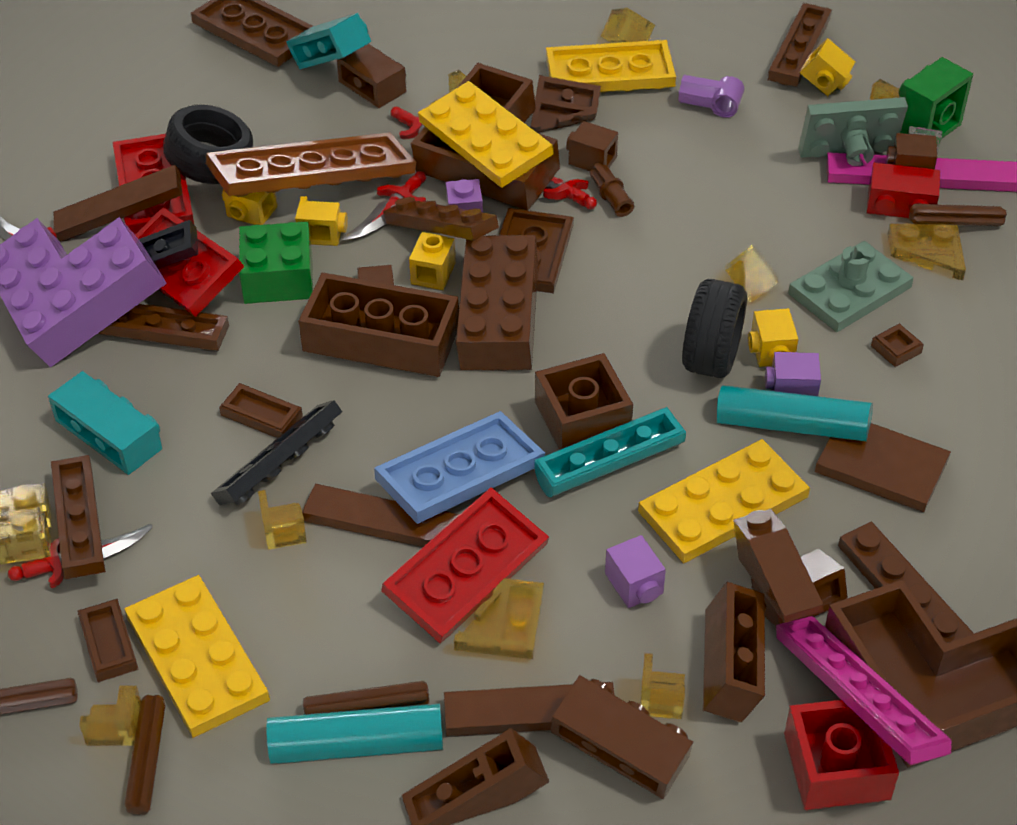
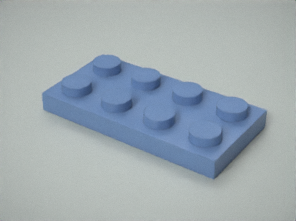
[374,411,545,524]

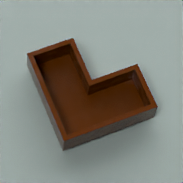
[411,63,560,210]
[825,579,1017,768]

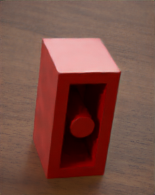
[866,162,940,218]

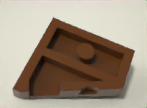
[530,75,601,133]

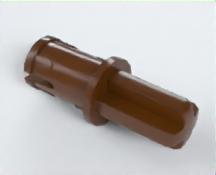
[590,163,635,217]

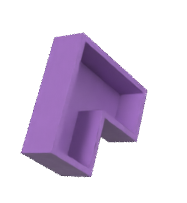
[0,217,167,368]

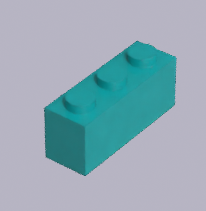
[286,13,372,69]
[48,371,162,475]

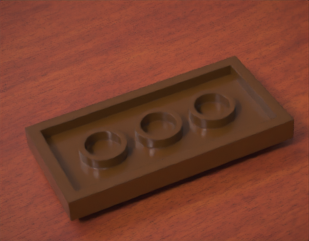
[191,0,314,67]

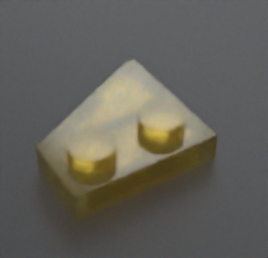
[454,578,544,659]

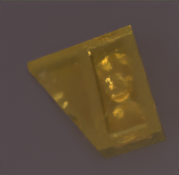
[888,223,966,280]

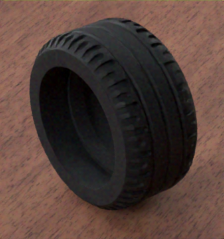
[163,104,253,184]
[682,279,747,378]

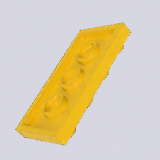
[546,40,676,93]
[418,81,553,188]
[638,439,810,564]
[124,575,270,738]

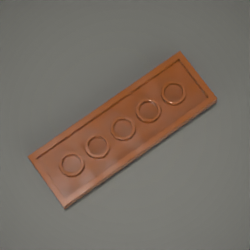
[206,133,416,197]

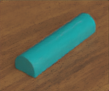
[717,385,873,441]
[534,407,686,497]
[267,704,443,764]

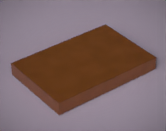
[500,208,574,294]
[815,423,951,512]

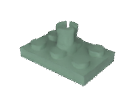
[798,97,908,166]
[788,240,914,332]

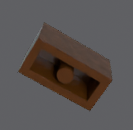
[336,44,406,108]

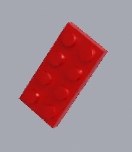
[112,133,195,235]
[135,207,245,317]
[381,487,549,644]

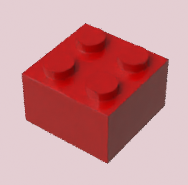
[784,700,900,810]

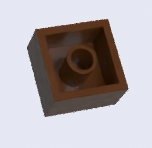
[535,353,633,450]

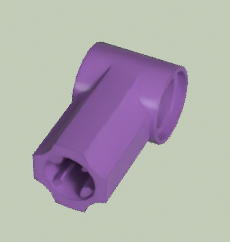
[678,75,745,118]

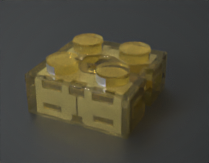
[0,483,51,565]

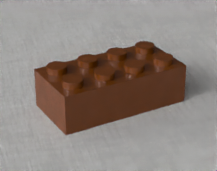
[456,235,538,370]
[298,272,459,377]

